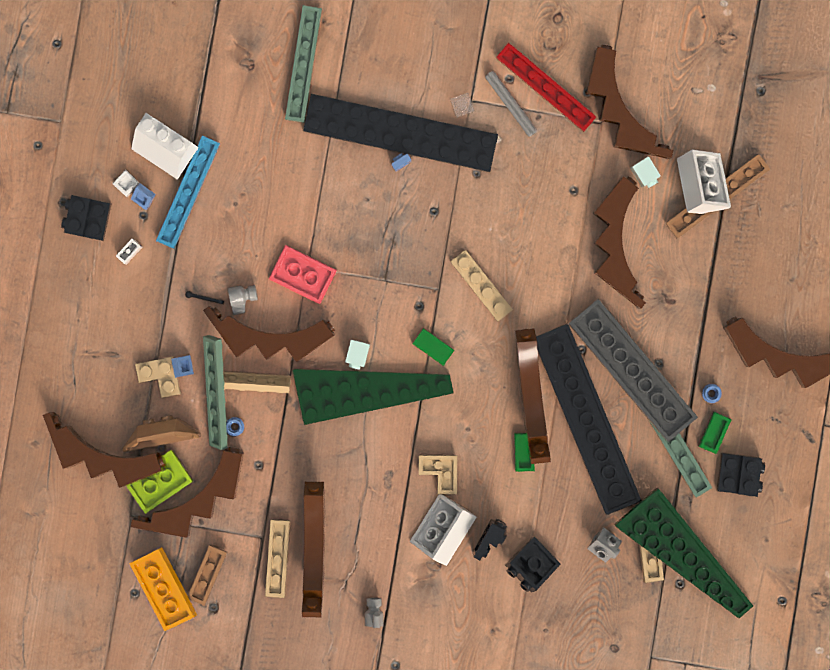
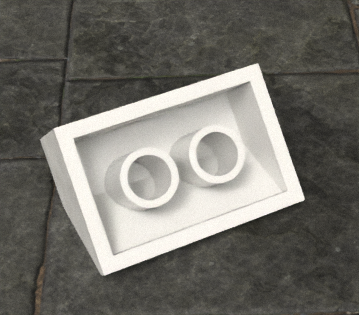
[131,113,199,180]
[677,150,731,214]
[410,494,477,566]

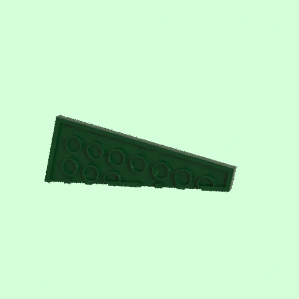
[292,369,454,425]
[614,488,753,618]

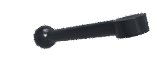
[185,291,224,305]

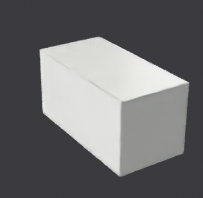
[116,239,142,265]

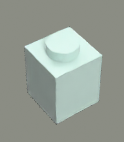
[630,157,661,188]
[345,340,370,370]

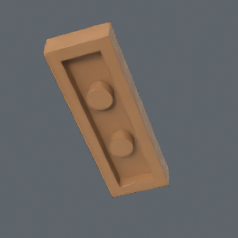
[188,545,227,606]

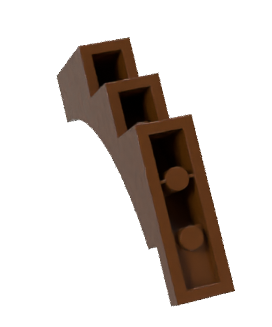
[586,45,674,159]
[593,176,646,309]
[203,306,335,362]
[723,316,830,388]
[515,328,551,464]
[43,412,166,488]
[131,447,244,538]
[302,481,325,618]

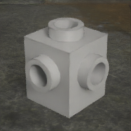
[587,527,622,563]

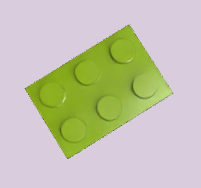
[126,450,193,514]

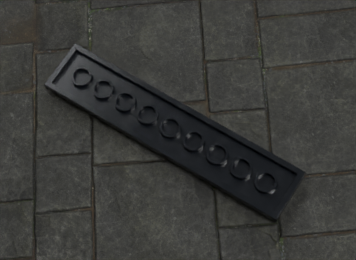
[303,94,498,173]
[536,323,642,515]

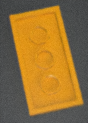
[129,547,197,631]

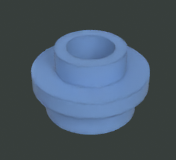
[702,384,722,403]
[226,417,244,436]

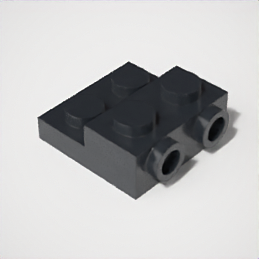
[61,195,112,241]
[717,453,765,497]
[472,518,507,561]
[505,536,561,593]

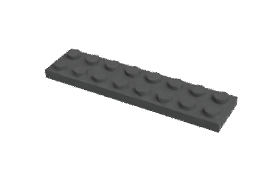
[569,299,698,442]

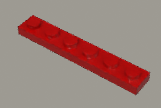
[496,43,596,132]

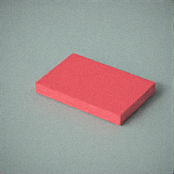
[269,245,337,304]

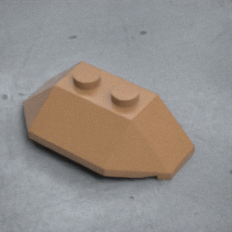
[123,415,201,452]

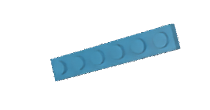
[156,136,220,249]

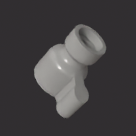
[228,285,258,315]
[365,598,383,628]

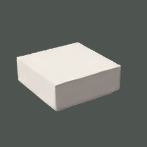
[112,170,140,197]

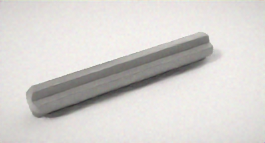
[485,71,537,137]

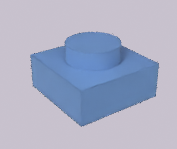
[391,153,412,172]
[131,183,156,210]
[171,355,194,378]

